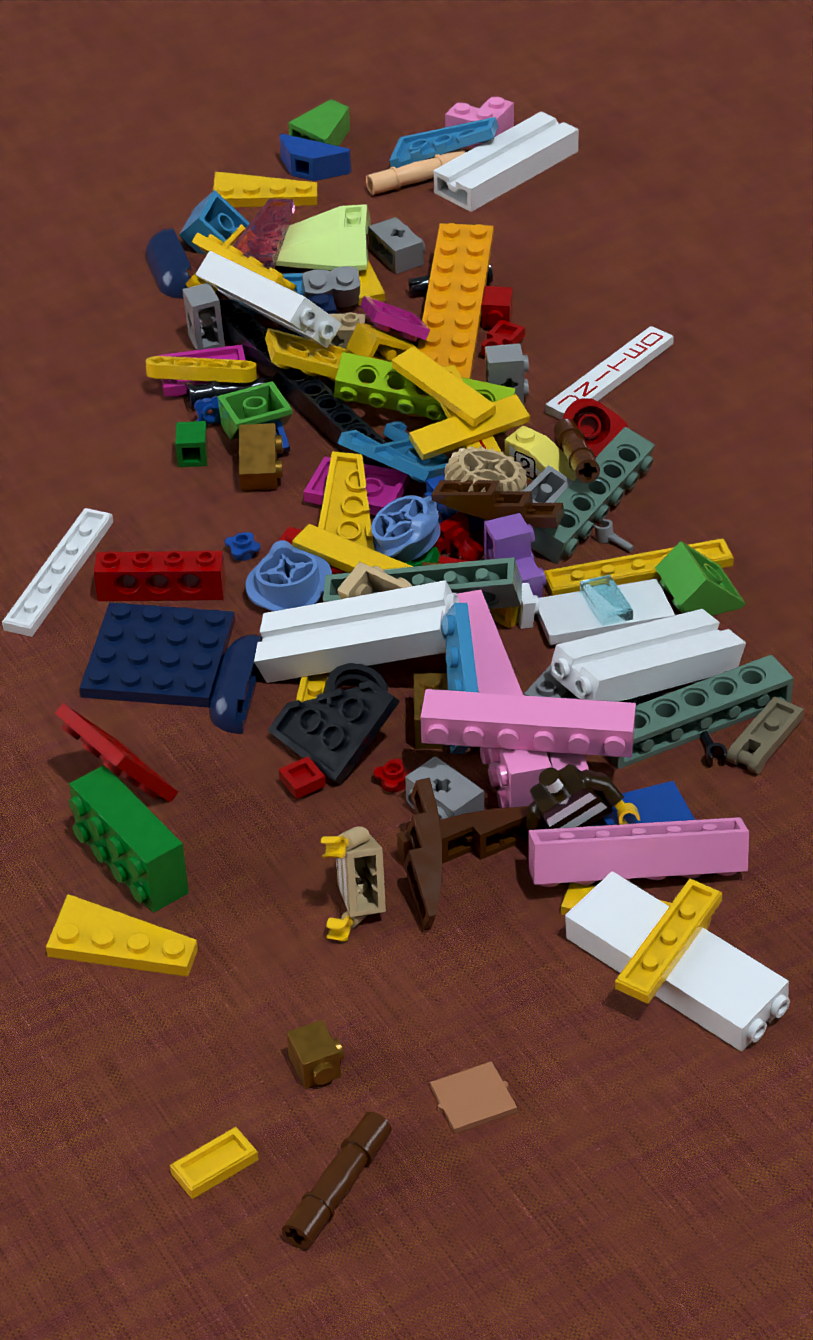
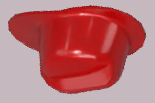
[563,398,628,457]

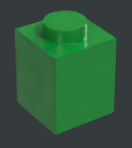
[175,421,208,468]

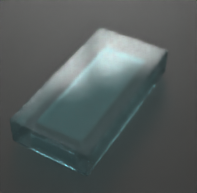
[580,575,633,626]

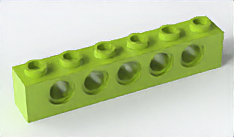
[333,352,515,434]

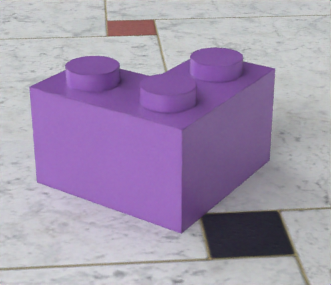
[484,513,546,598]

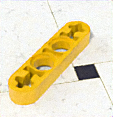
[146,356,257,383]

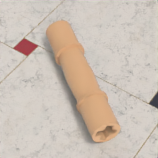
[366,149,466,195]

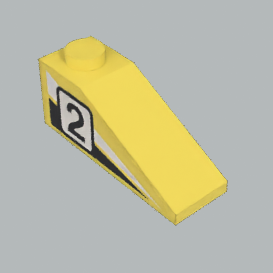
[505,425,577,481]

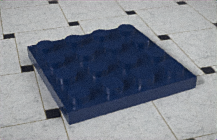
[79,602,235,708]

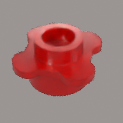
[454,537,484,561]
[373,758,413,792]

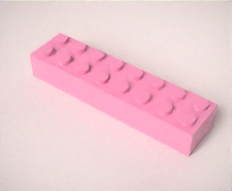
[442,590,552,808]

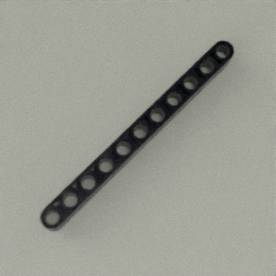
[219,299,389,468]

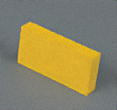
[170,1127,259,1199]

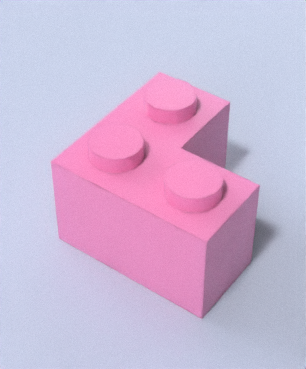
[445,97,514,148]

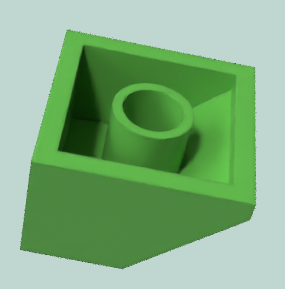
[217,381,293,440]
[655,541,746,616]

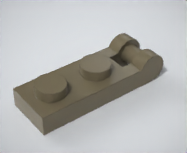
[726,696,804,775]

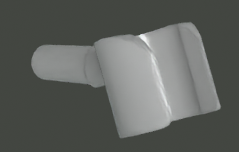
[594,519,634,552]

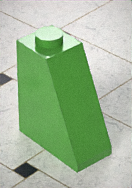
[288,99,350,146]

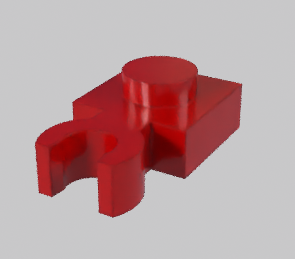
[481,320,525,355]
[433,512,472,554]

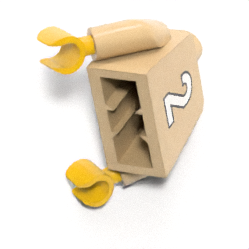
[321,826,386,942]

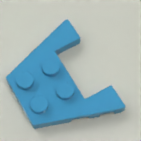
[338,421,449,483]

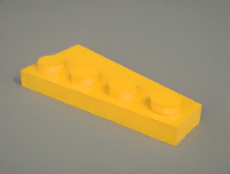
[213,171,318,207]
[318,451,375,550]
[46,894,198,977]

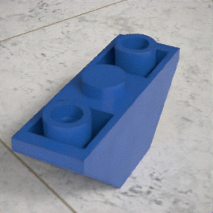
[279,134,351,181]

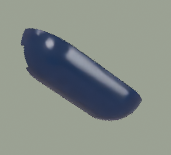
[145,228,191,299]
[209,634,263,734]

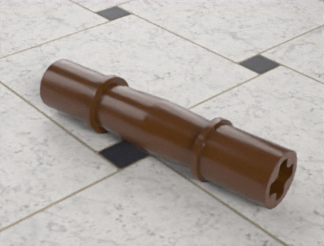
[554,419,600,483]
[282,1112,392,1249]

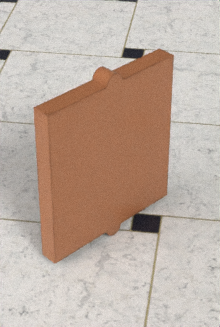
[430,1061,517,1134]

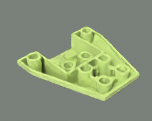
[260,204,371,272]

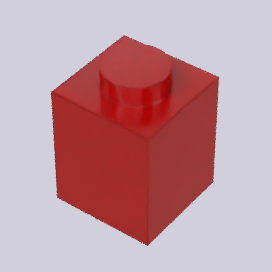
[481,286,513,329]

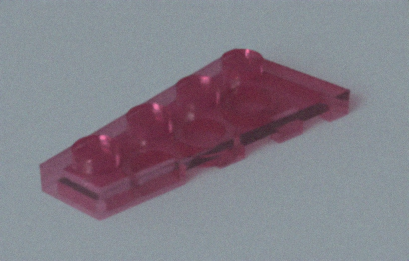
[233,199,295,268]

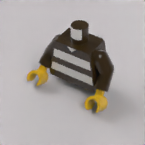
[526,764,640,832]

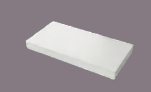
[537,579,675,645]

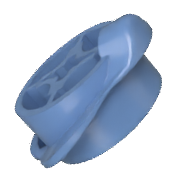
[371,495,441,562]
[245,540,332,612]

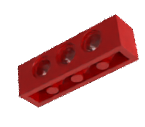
[94,550,226,601]

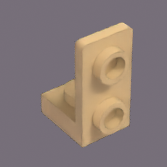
[337,562,412,599]

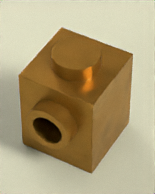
[287,1020,344,1089]

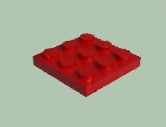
[55,703,179,802]

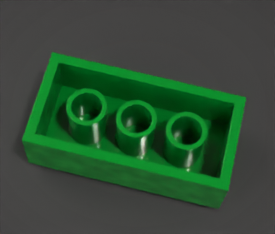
[68,765,189,913]

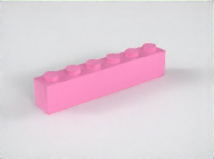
[420,689,636,758]
[529,817,749,887]

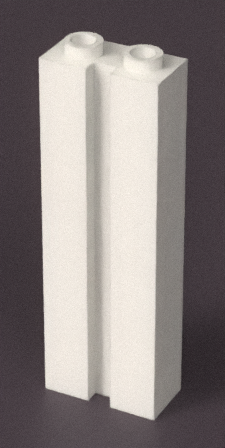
[433,111,579,212]
[195,251,342,348]
[254,580,460,683]
[549,609,746,702]
[565,871,790,1052]

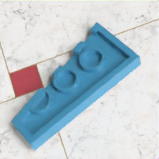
[389,117,498,168]
[442,603,478,754]

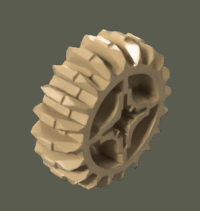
[444,446,527,492]

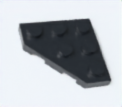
[267,680,400,785]

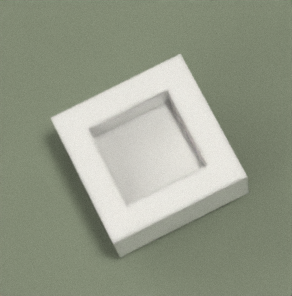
[518,583,539,629]

